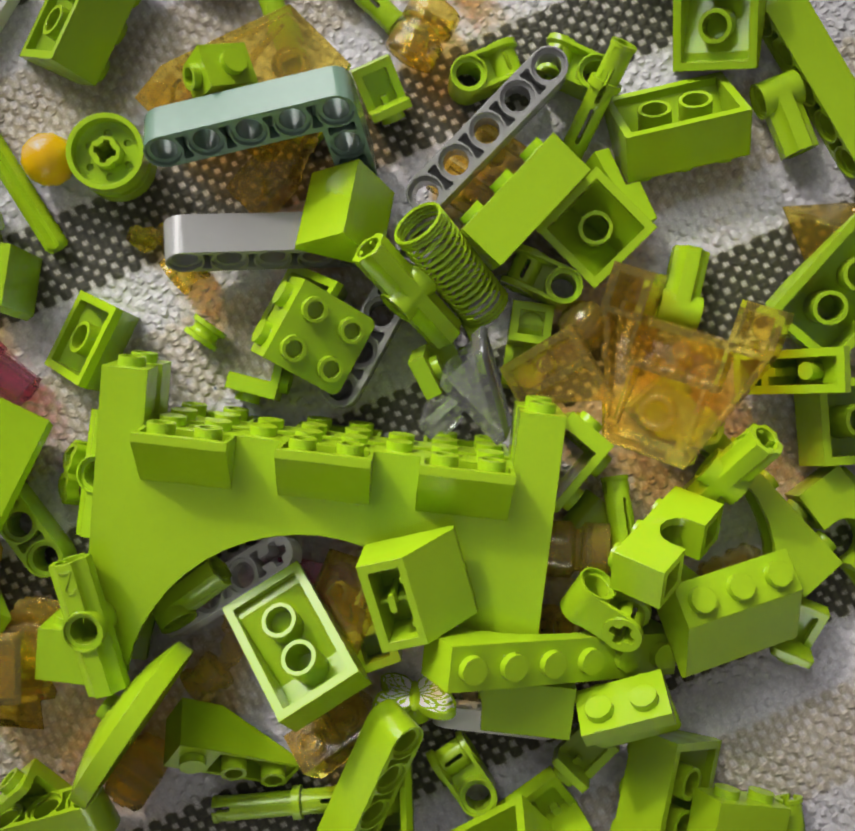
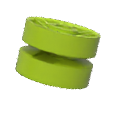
[66,112,157,202]

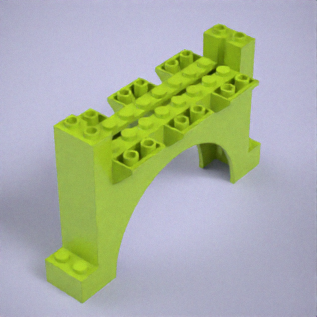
[35,350,577,740]

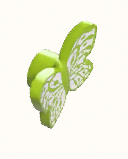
[372,673,456,725]

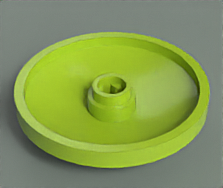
[69,641,194,810]

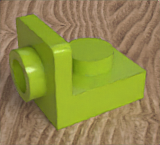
[408,342,466,400]

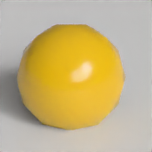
[20,133,73,186]

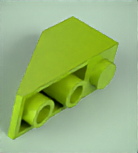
[163,697,302,787]

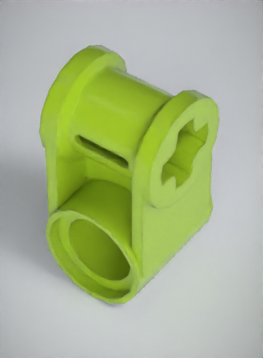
[536,32,614,101]
[447,37,521,106]
[499,244,583,310]
[560,567,652,652]
[425,730,498,818]

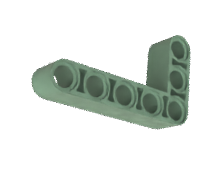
[143,65,377,175]

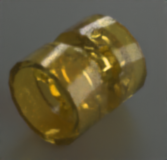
[385,0,461,73]
[546,521,611,578]

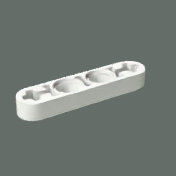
[167,536,303,636]

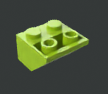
[356,525,478,653]

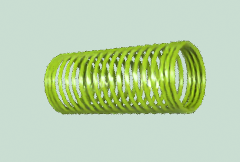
[394,202,508,328]

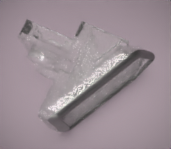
[419,326,512,446]

